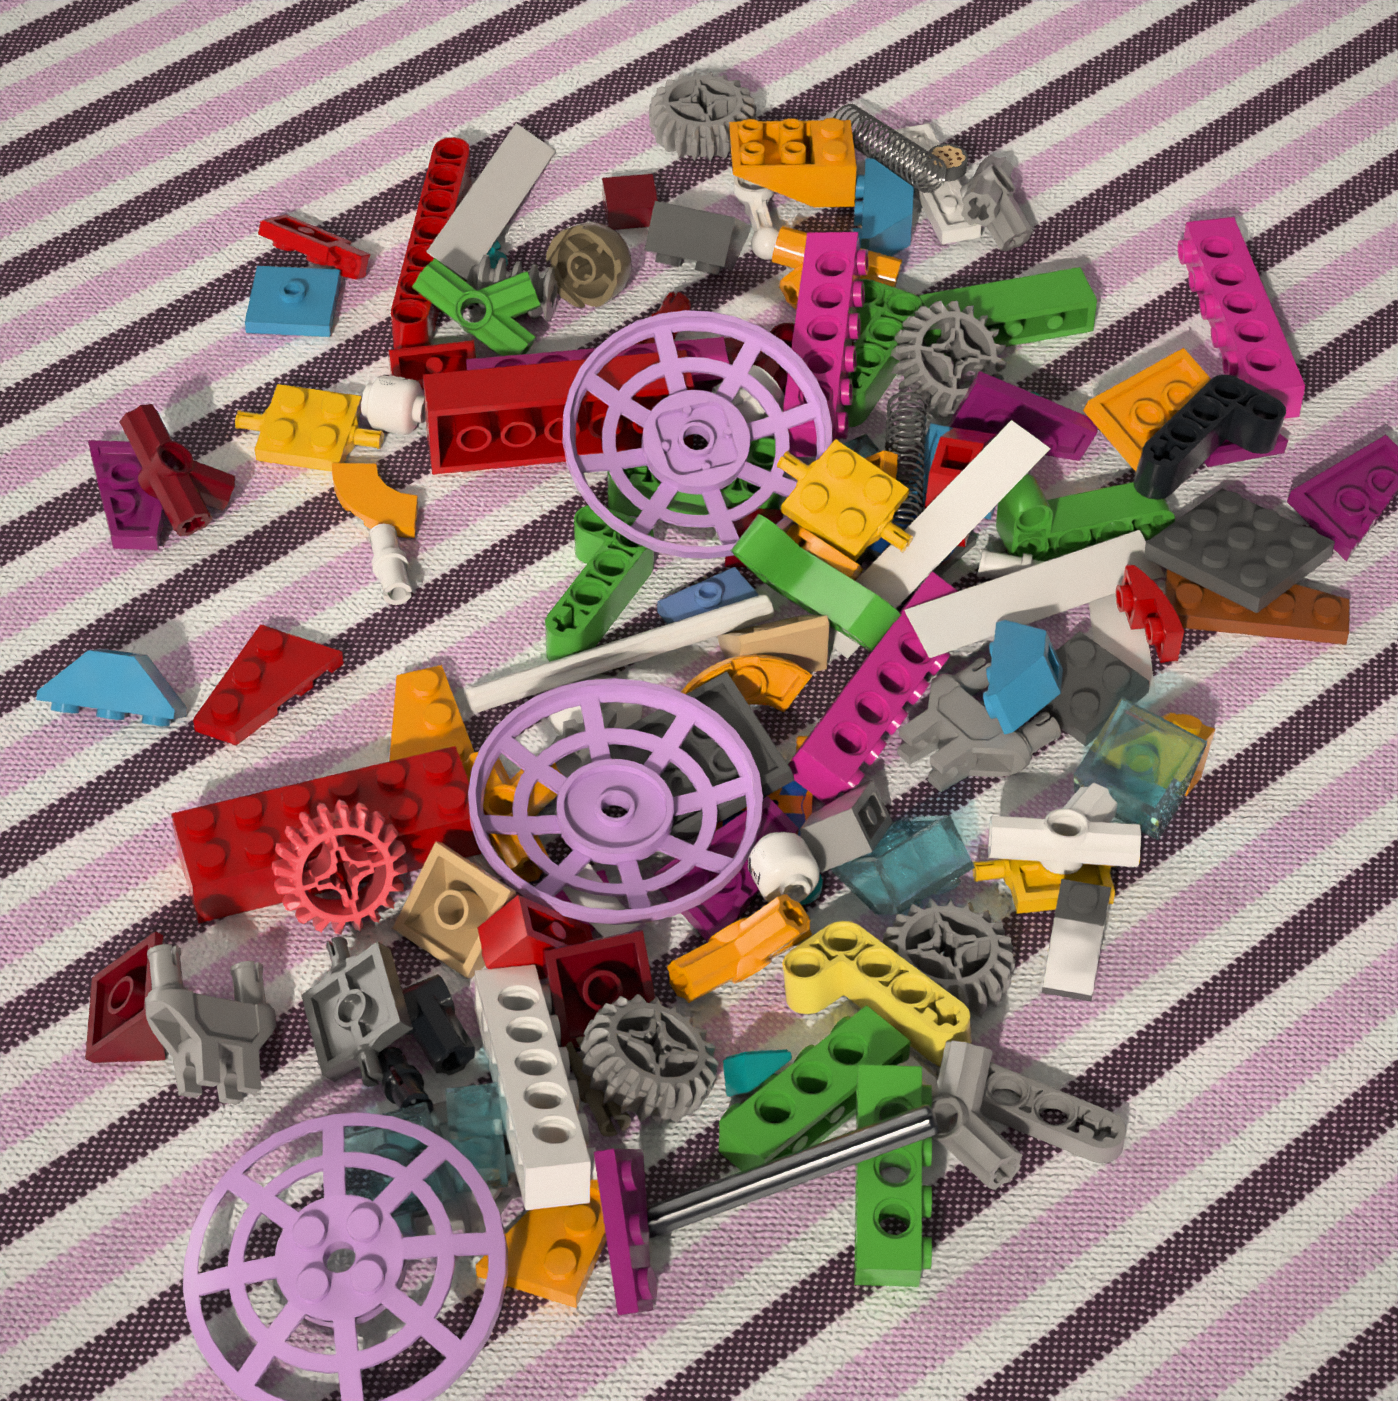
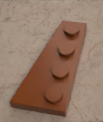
[1164,569,1349,645]

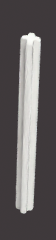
[466,594,774,713]

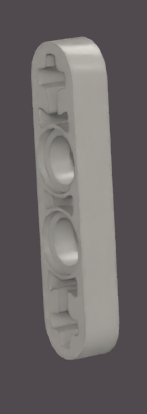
[936,1062,1126,1163]

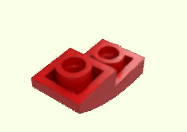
[1115,565,1184,663]

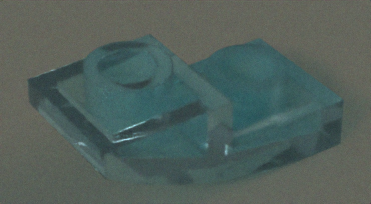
[445,1083,509,1193]

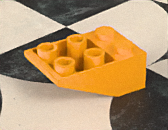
[729,118,856,208]

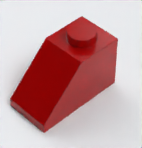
[477,895,593,980]

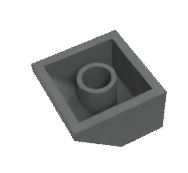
[645,201,751,276]

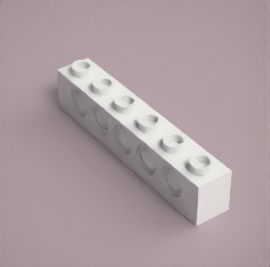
[475,964,598,1210]

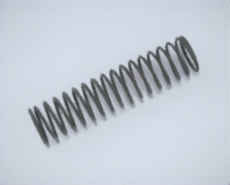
[833,104,947,193]
[885,392,927,524]

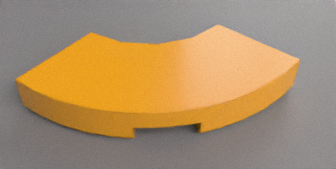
[332,463,418,538]
[786,524,863,581]
[681,654,813,712]

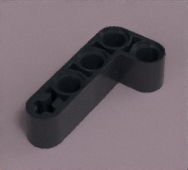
[1133,375,1286,500]

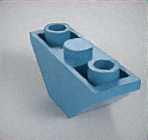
[853,158,914,257]
[983,620,1063,734]
[36,649,187,726]

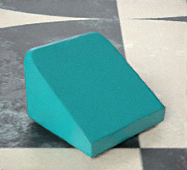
[723,1049,792,1097]

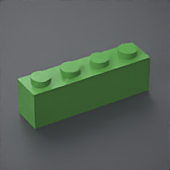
[919,267,1097,356]

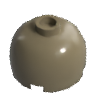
[546,222,632,308]

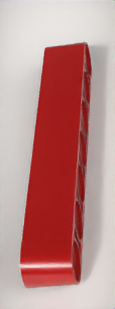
[391,137,471,349]

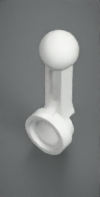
[734,176,779,260]

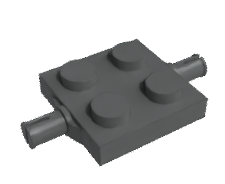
[1039,631,1149,746]
[301,937,413,1087]

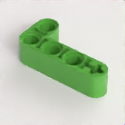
[844,279,923,427]
[607,437,784,517]
[996,474,1175,562]
[545,505,654,662]
[731,514,901,652]

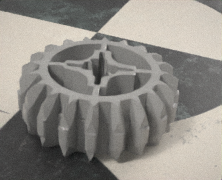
[649,71,756,162]
[890,300,1007,417]
[883,898,1015,1018]
[579,994,719,1125]

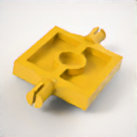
[235,384,384,471]
[777,439,913,562]
[972,859,1140,914]

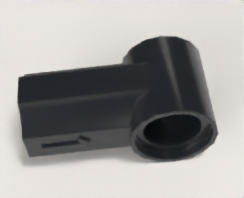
[402,974,475,1076]

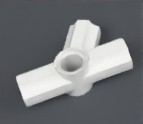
[988,783,1141,875]

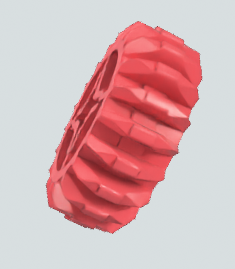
[272,800,408,935]

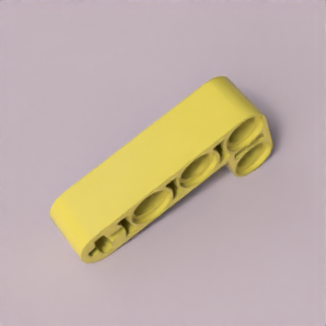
[782,921,972,1067]

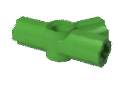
[412,258,541,356]

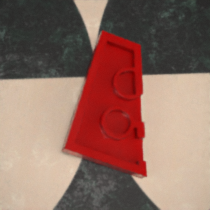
[193,624,344,746]

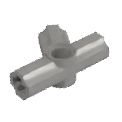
[960,155,1034,252]
[897,1040,1023,1190]

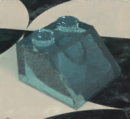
[1073,697,1207,840]
[830,815,975,916]

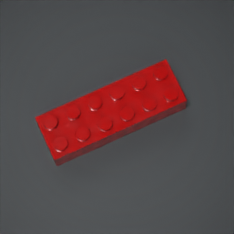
[423,350,694,475]
[171,746,482,923]

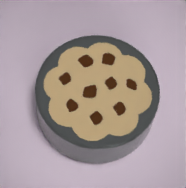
[926,144,968,181]

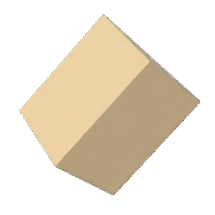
[717,615,829,673]
[392,842,516,978]

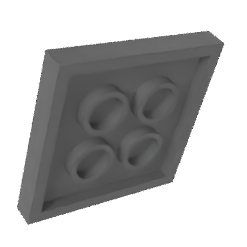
[1144,488,1335,613]
[608,672,795,841]

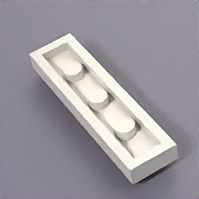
[890,123,981,244]

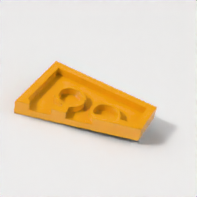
[1083,348,1211,472]
[389,665,475,763]
[476,1180,607,1308]

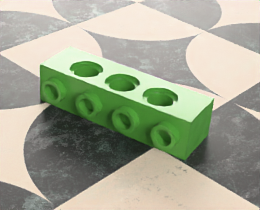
[719,1005,911,1171]
[854,1065,932,1287]

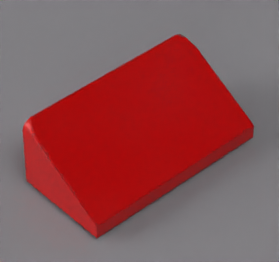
[388,340,476,390]

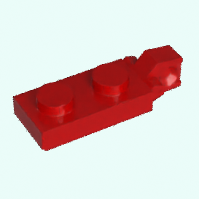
[258,214,370,280]

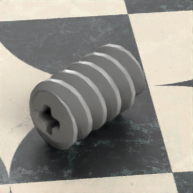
[466,254,558,322]

